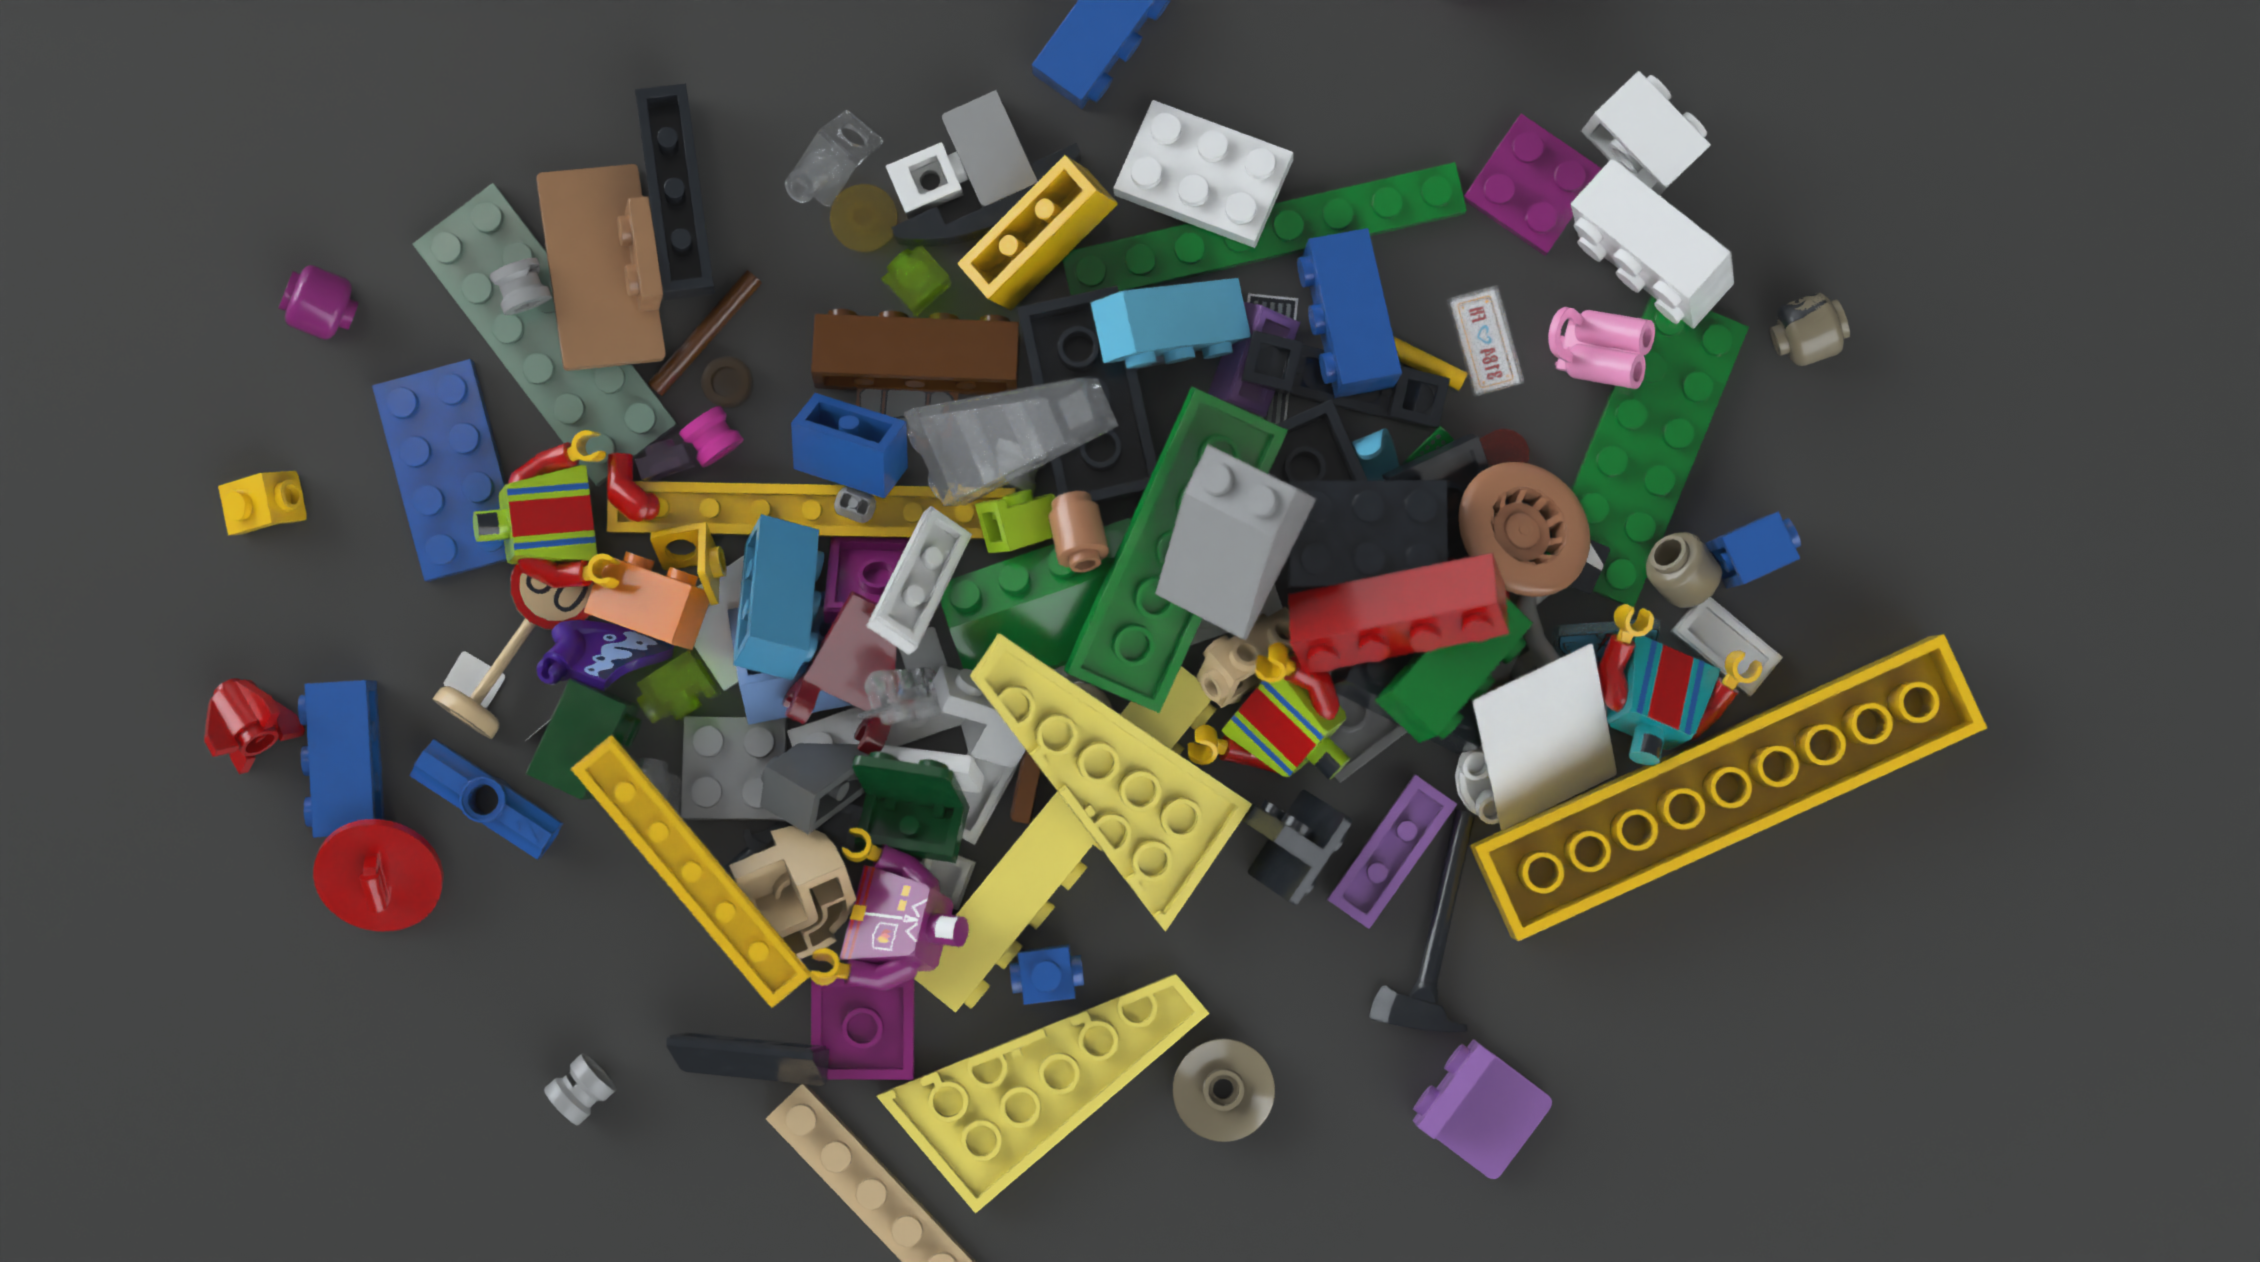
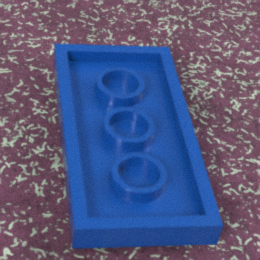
[372,359,507,582]

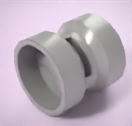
[544,1053,617,1126]

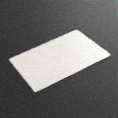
[1473,644,1617,830]

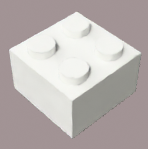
[1581,71,1711,195]

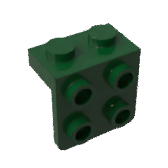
[852,752,970,863]

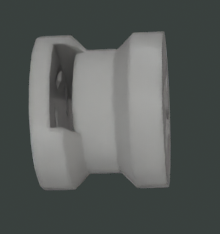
[489,258,552,315]

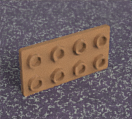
[536,164,666,371]

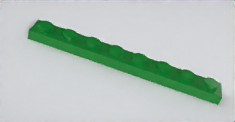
[1062,162,1467,296]

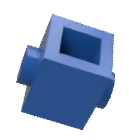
[1009,944,1084,1005]

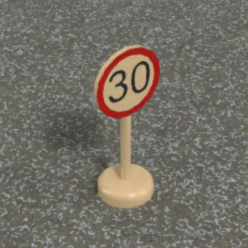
[432,565,594,739]

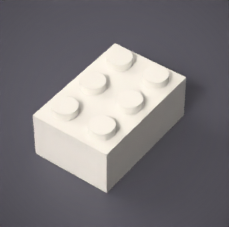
[1571,158,1734,329]

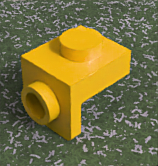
[218,471,307,535]

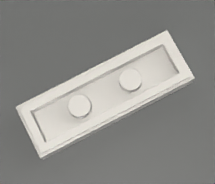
[867,506,972,655]

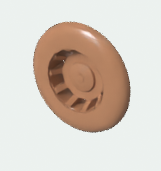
[1459,462,1590,597]

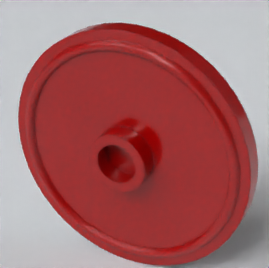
[313,819,444,932]

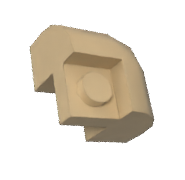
[729,826,856,959]

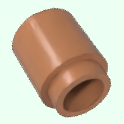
[1048,491,1109,572]

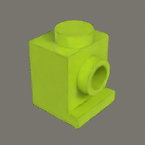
[975,489,1056,553]

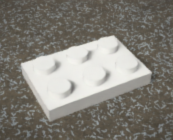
[1113,100,1293,248]

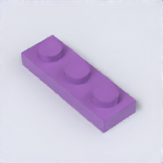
[1327,774,1457,929]

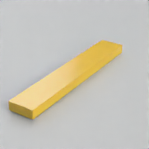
[571,735,811,1008]

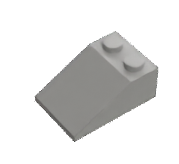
[1155,445,1316,640]

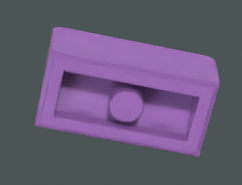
[1208,302,1301,417]

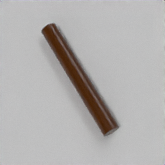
[647,270,762,397]

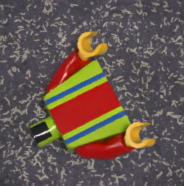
[473,430,620,589]
[1188,642,1351,780]

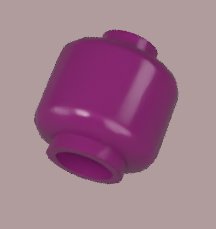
[278,265,359,340]

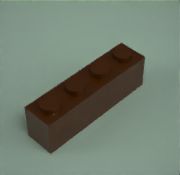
[811,309,1020,396]

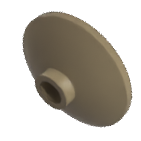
[1173,1039,1275,1142]

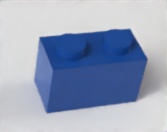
[791,393,908,498]
[1705,511,1801,589]

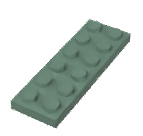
[412,183,679,486]

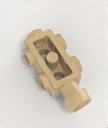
[1196,607,1294,708]

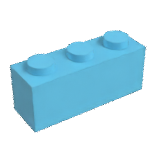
[1091,278,1251,369]

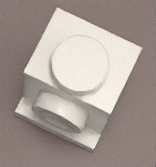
[886,142,968,219]

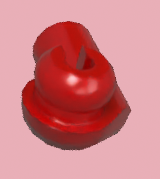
[607,453,660,522]

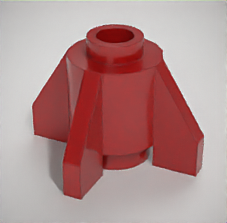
[204,678,305,774]

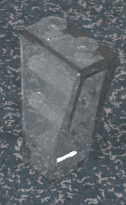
[904,378,1118,506]

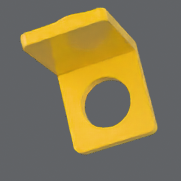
[650,522,727,605]

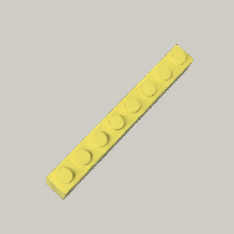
[914,666,1217,1013]

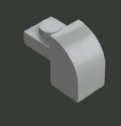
[933,665,1026,769]

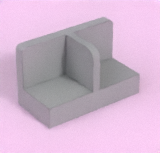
[942,90,1038,207]

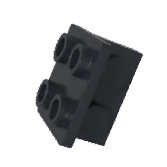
[1242,790,1352,905]

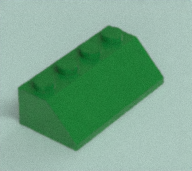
[940,518,1130,671]

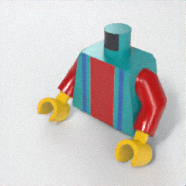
[1597,604,1762,766]

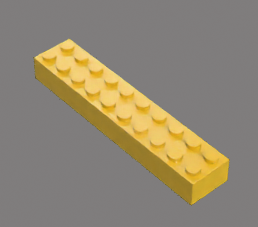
[1469,634,1987,941]

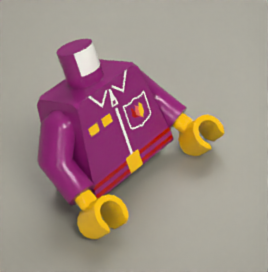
[810,828,969,991]

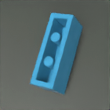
[733,514,824,680]

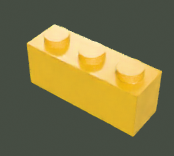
[957,155,1118,311]

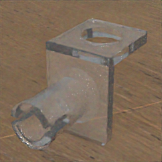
[785,110,884,207]

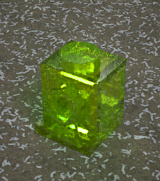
[881,246,952,317]
[636,650,722,724]

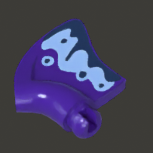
[536,620,674,691]

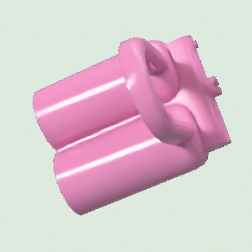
[1548,307,1655,389]

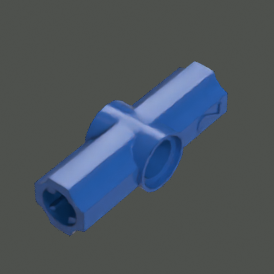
[409,739,564,860]

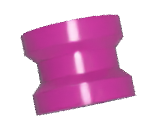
[679,405,744,468]

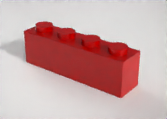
[1288,553,1509,674]

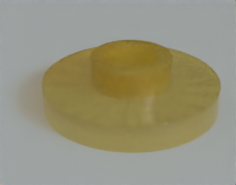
[830,184,898,252]

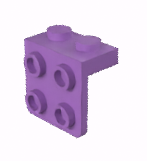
[1413,1039,1552,1179]

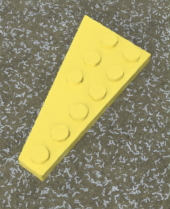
[970,633,1252,932]
[876,973,1209,1213]

